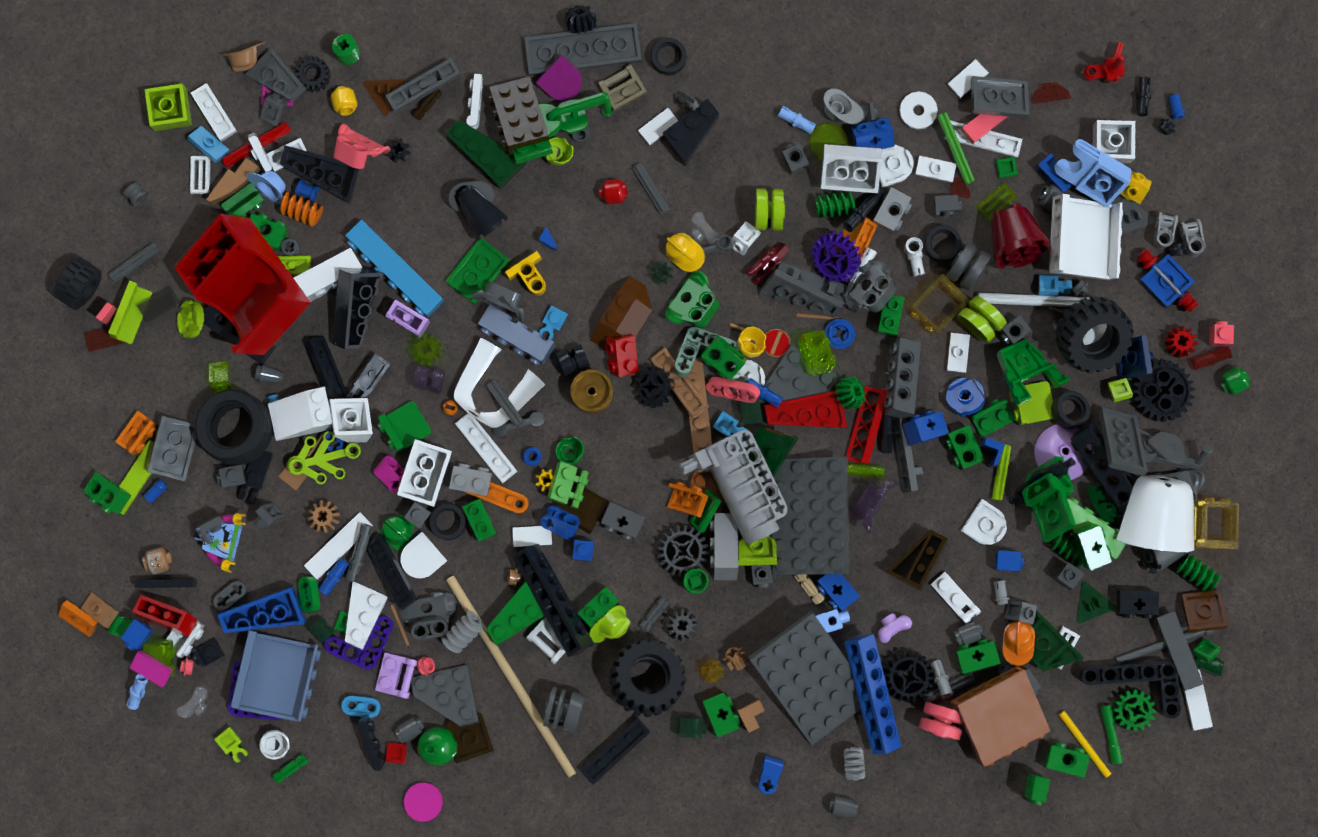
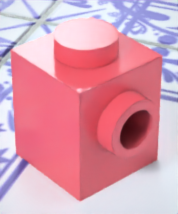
[1209,321,1234,347]

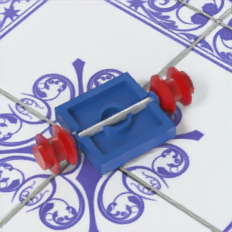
[1137,249,1198,312]

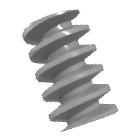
[442,610,483,653]

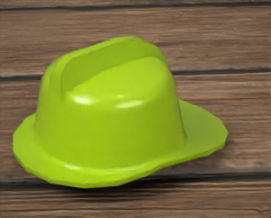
[589,605,631,643]

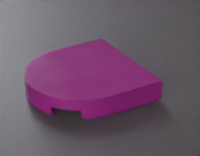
[536,55,582,101]

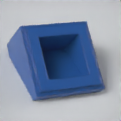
[539,228,558,251]

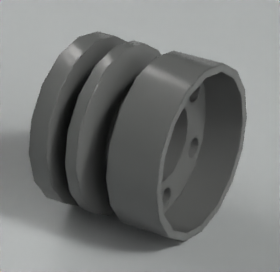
[543,686,585,734]

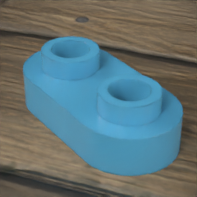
[342,696,381,718]

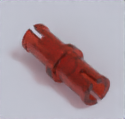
[1191,346,1232,371]

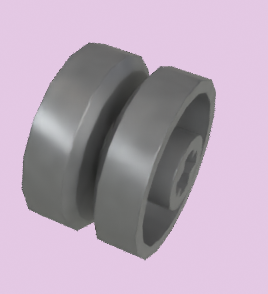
[946,241,991,291]

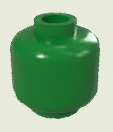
[1220,367,1251,395]

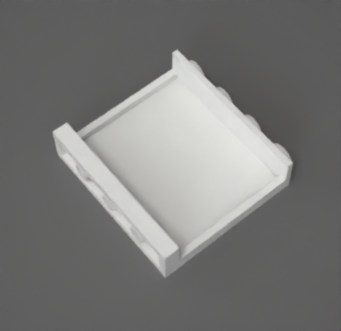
[1049,194,1123,280]

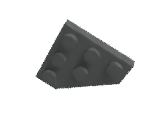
[765,345,840,402]
[411,665,479,727]

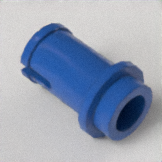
[1168,94,1185,120]
[143,479,168,504]

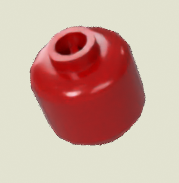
[599,179,628,205]

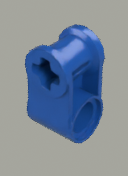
[540,505,580,539]
[758,755,784,795]

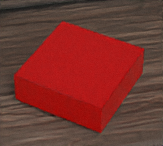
[385,742,407,764]

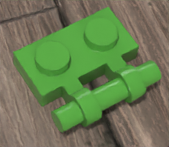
[547,462,589,509]

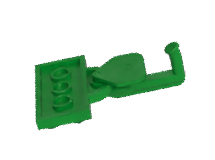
[513,92,613,164]

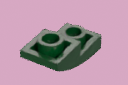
[1087,486,1117,523]

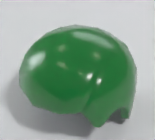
[555,436,585,466]

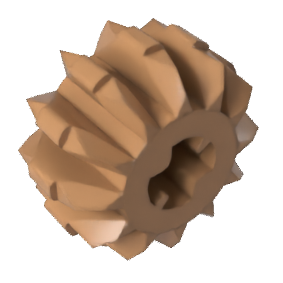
[307,500,341,533]

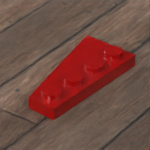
[764,391,847,428]

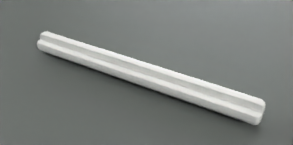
[977,292,1090,307]

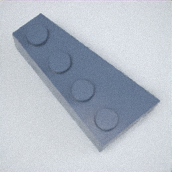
[478,305,556,366]

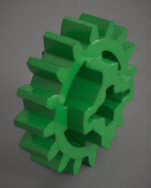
[1113,689,1157,732]

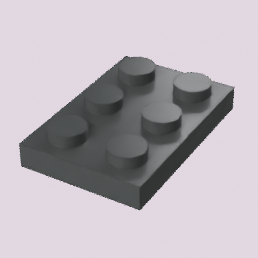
[971,76,1029,118]
[146,416,197,481]

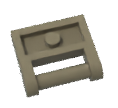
[597,64,647,111]

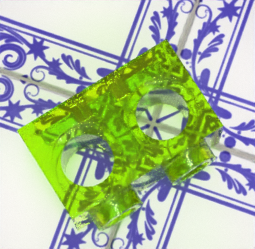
[798,330,836,376]

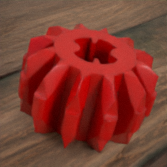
[1164,326,1198,358]

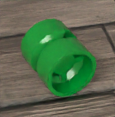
[683,569,709,594]

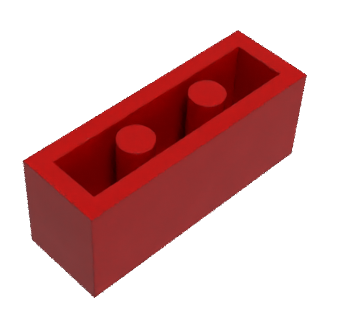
[132,595,197,638]

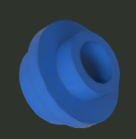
[523,447,542,466]

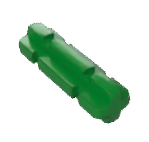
[272,754,308,783]

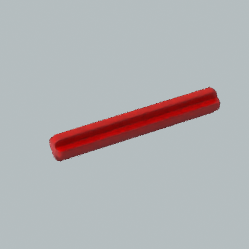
[222,122,291,168]

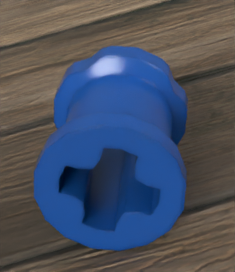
[295,179,320,202]

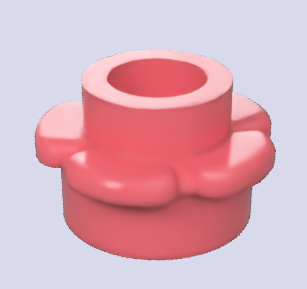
[180,657,194,676]
[417,657,435,676]

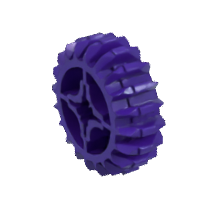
[811,231,862,283]

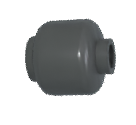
[1038,185,1066,213]

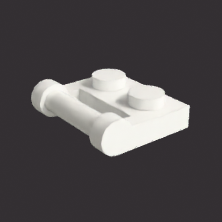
[526,617,565,664]

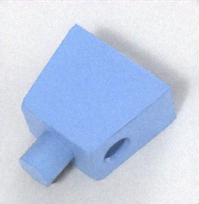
[816,609,850,633]

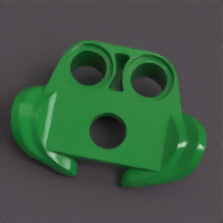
[664,270,720,328]

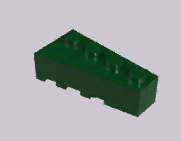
[445,120,527,189]

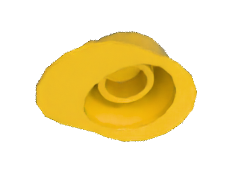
[666,233,705,272]

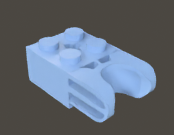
[1054,139,1131,207]

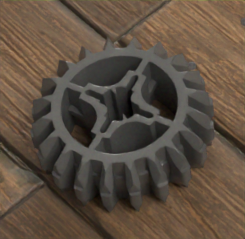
[657,525,709,577]

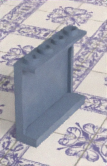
[231,631,321,723]

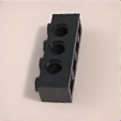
[204,305,276,365]

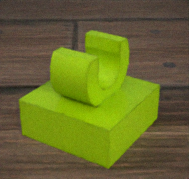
[1107,378,1133,403]

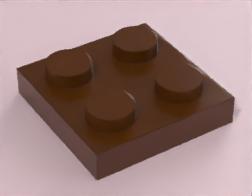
[1181,590,1229,633]

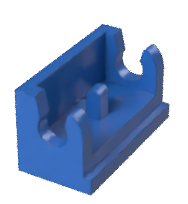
[1036,153,1073,193]

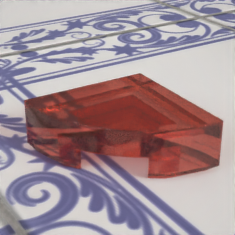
[951,177,970,199]

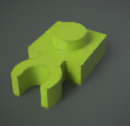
[214,727,249,763]

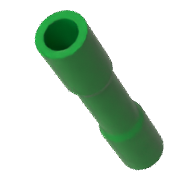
[1100,705,1123,765]

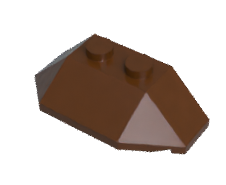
[590,276,652,350]

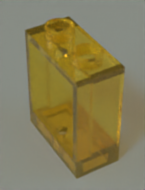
[909,274,970,335]
[1194,497,1239,550]

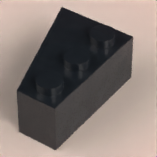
[662,99,719,167]

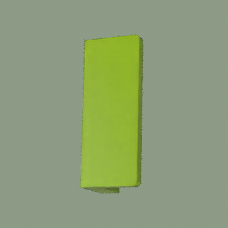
[108,281,152,345]

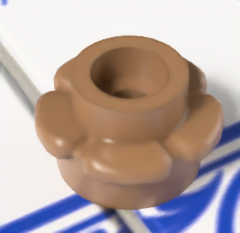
[507,568,521,587]

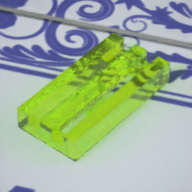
[976,183,1018,222]

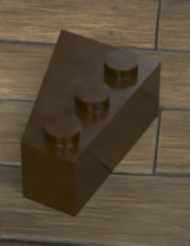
[886,529,948,592]

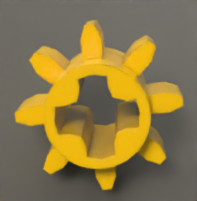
[536,469,553,493]

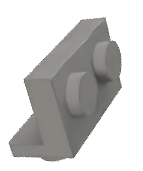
[449,463,493,496]

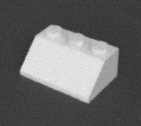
[397,439,452,507]

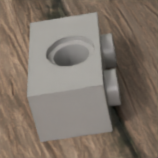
[873,187,912,234]

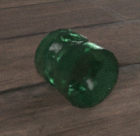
[308,617,336,645]

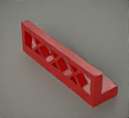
[846,386,887,465]

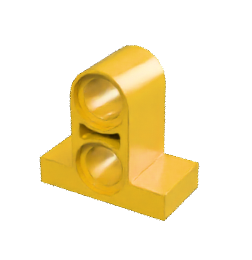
[505,251,546,296]

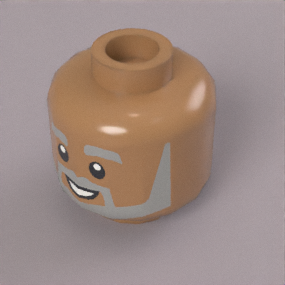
[142,547,173,575]

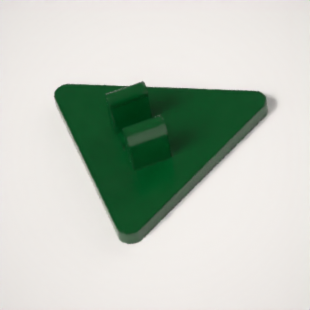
[1077,581,1116,623]

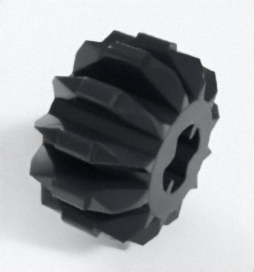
[565,5,597,34]

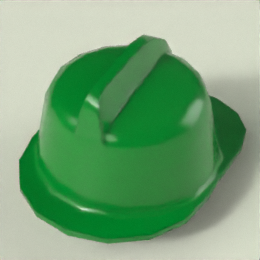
[379,514,415,553]

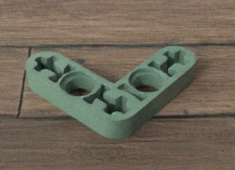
[674,327,739,378]

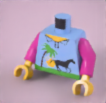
[194,513,246,573]

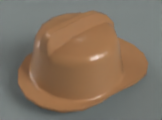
[222,42,266,72]

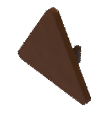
[364,79,405,116]

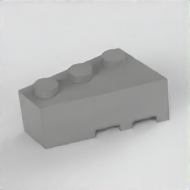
[710,513,738,580]

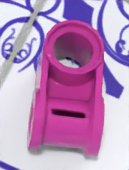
[374,456,405,493]

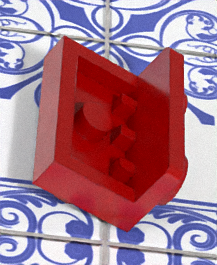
[605,334,639,377]

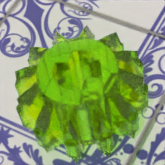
[411,334,444,366]

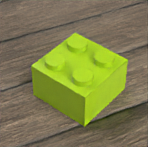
[145,84,192,131]

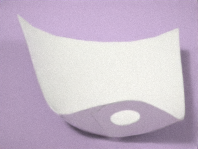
[454,338,545,428]
[1116,475,1194,552]

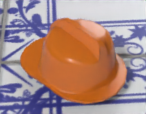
[1003,621,1035,666]

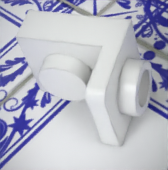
[732,221,761,256]

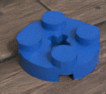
[946,378,985,417]

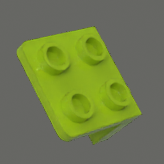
[1009,381,1053,426]

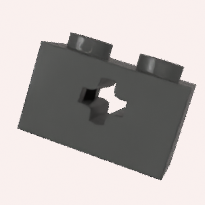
[601,502,646,541]

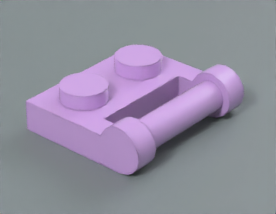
[375,653,418,699]

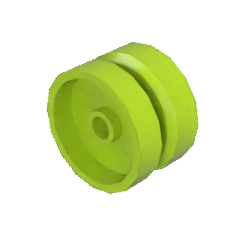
[755,189,785,231]
[957,295,1007,344]

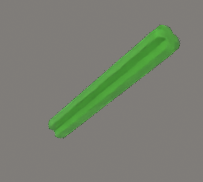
[937,112,974,184]

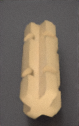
[794,575,825,605]

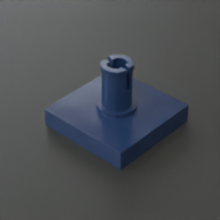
[1117,335,1154,380]

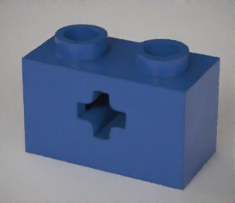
[851,118,895,149]
[902,410,949,446]
[816,574,860,611]

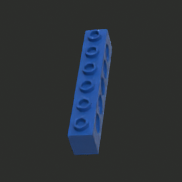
[844,634,902,754]

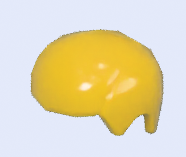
[737,326,766,358]

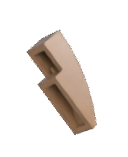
[206,158,261,205]

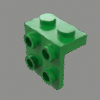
[378,401,431,452]

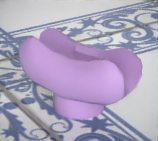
[878,613,912,643]

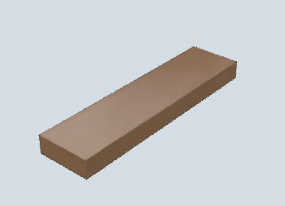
[650,347,710,419]

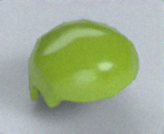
[544,137,573,166]

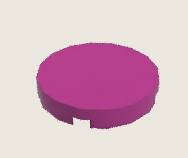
[404,782,443,822]

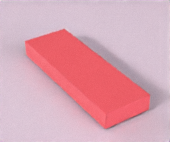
[961,114,1008,144]

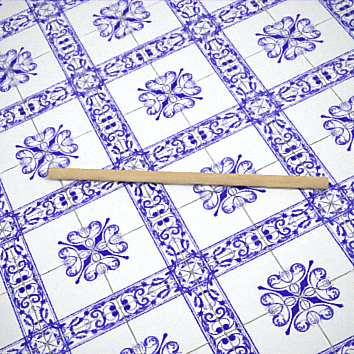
[446,575,576,778]

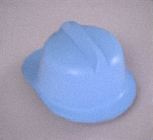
[246,171,286,204]

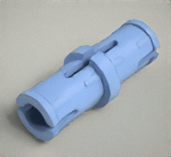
[777,106,816,135]
[126,674,148,710]

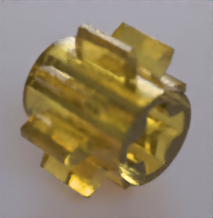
[700,659,724,683]

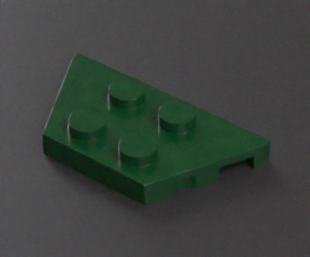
[746,427,799,492]
[1030,610,1084,672]

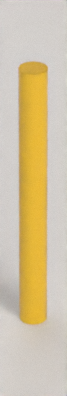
[1058,711,1111,778]

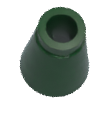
[1195,656,1224,676]

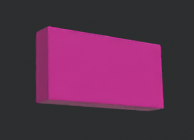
[130,650,173,688]

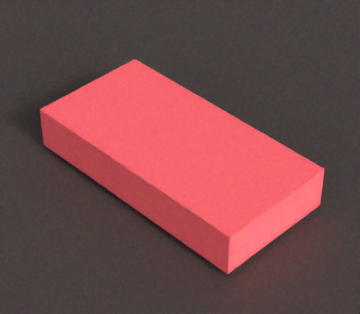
[96,303,118,326]

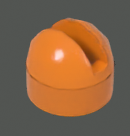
[443,400,458,416]

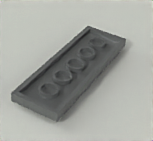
[524,23,642,76]

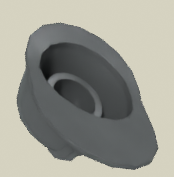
[449,181,494,212]

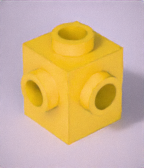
[1120,171,1152,204]

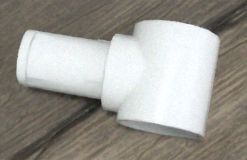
[904,237,925,277]

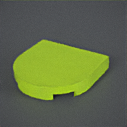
[738,536,777,566]

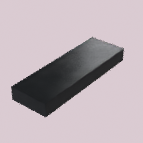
[135,578,197,588]

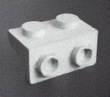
[163,620,205,658]

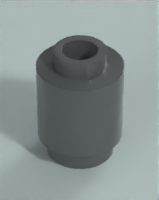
[953,621,983,646]
[395,716,425,743]
[829,796,858,819]

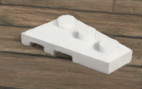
[345,582,388,650]

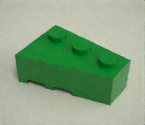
[486,582,545,646]

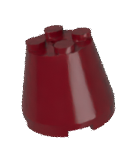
[991,203,1051,270]

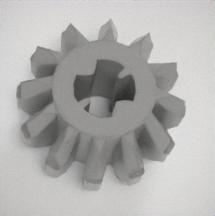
[844,747,865,781]

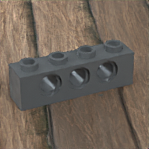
[884,337,921,419]

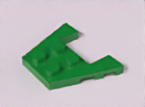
[996,339,1070,406]

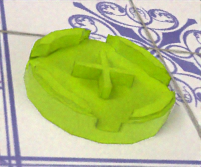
[177,300,204,339]

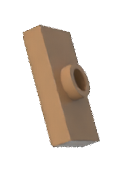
[81,592,119,628]

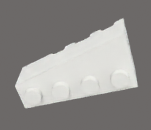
[294,248,362,301]

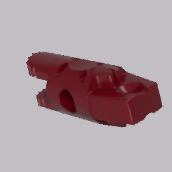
[745,242,789,285]

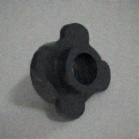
[1166,244,1188,256]

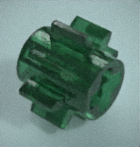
[651,261,673,285]

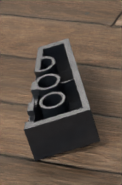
[280,146,360,204]
[333,268,384,349]

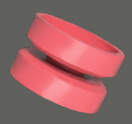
[918,702,963,740]

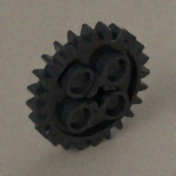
[1132,360,1195,422]

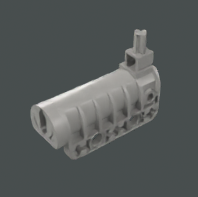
[678,430,788,545]

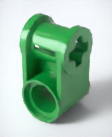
[107,615,133,637]

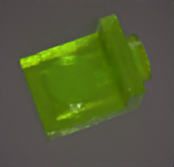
[209,361,232,392]

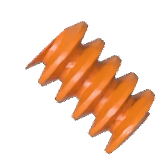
[280,192,323,227]

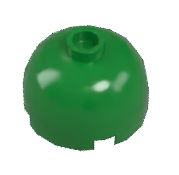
[417,727,457,767]

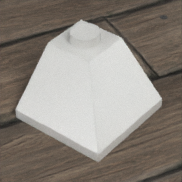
[329,398,373,443]

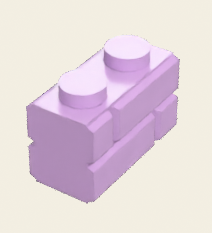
[386,300,430,338]

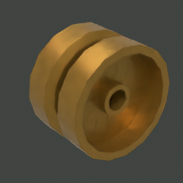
[571,370,613,414]

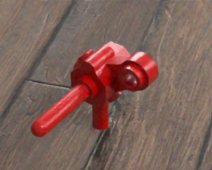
[1083,42,1125,84]

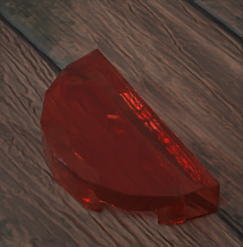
[1033,82,1071,104]

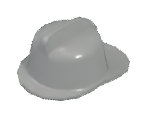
[823,89,864,124]

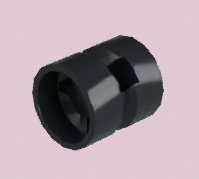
[556,344,590,377]

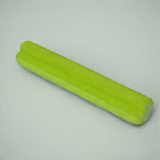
[992,444,1011,501]

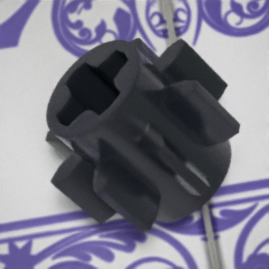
[388,138,411,163]

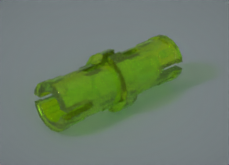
[848,463,885,479]

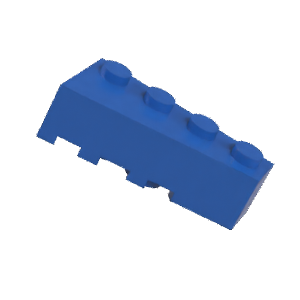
[218,585,307,633]

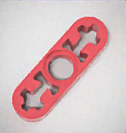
[706,377,760,403]

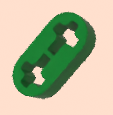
[298,576,320,613]

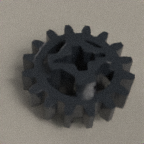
[633,366,675,408]

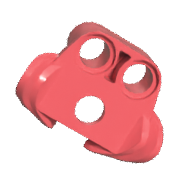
[333,124,391,169]

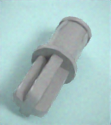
[931,660,953,699]

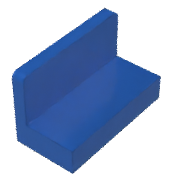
[979,437,1005,469]

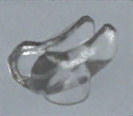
[690,212,720,245]
[177,686,209,719]

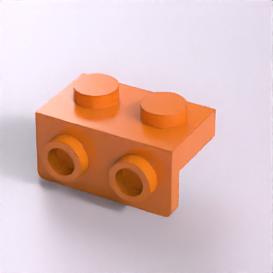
[115,411,158,456]
[667,482,708,518]

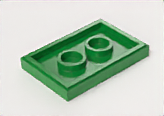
[445,238,510,305]

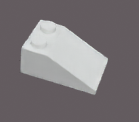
[268,387,333,441]

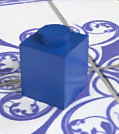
[573,540,594,562]
[995,550,1024,572]
[121,619,155,650]

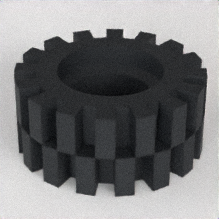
[295,56,331,92]

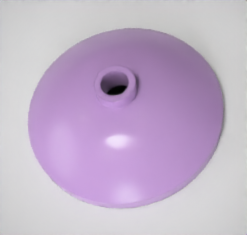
[1034,424,1092,480]

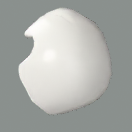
[259,730,290,760]

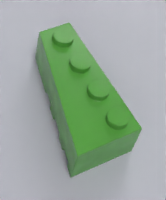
[1067,496,1126,559]

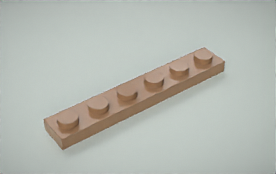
[683,358,712,473]

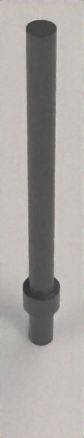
[1115,630,1215,664]

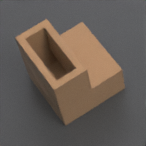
[737,699,765,733]

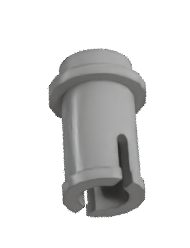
[993,580,1010,605]

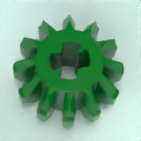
[834,377,866,410]

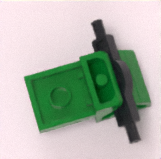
[1008,456,1076,542]

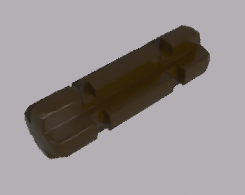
[413,89,442,120]

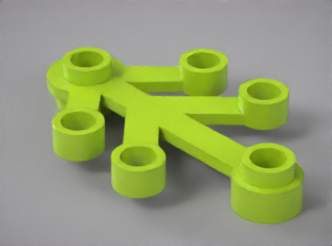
[287,430,361,484]

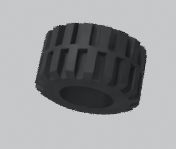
[53,257,102,310]

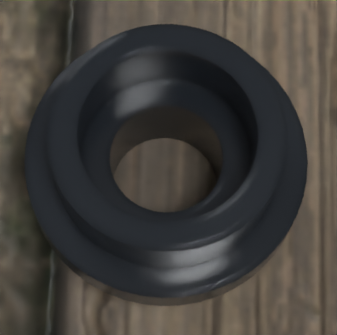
[1158,118,1176,135]

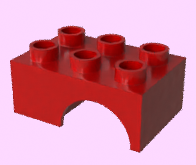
[174,214,311,355]

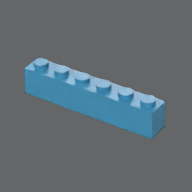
[345,219,444,317]

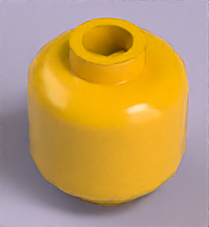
[331,86,357,116]

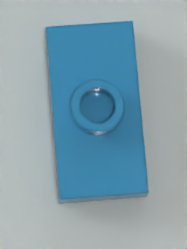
[187,126,229,164]

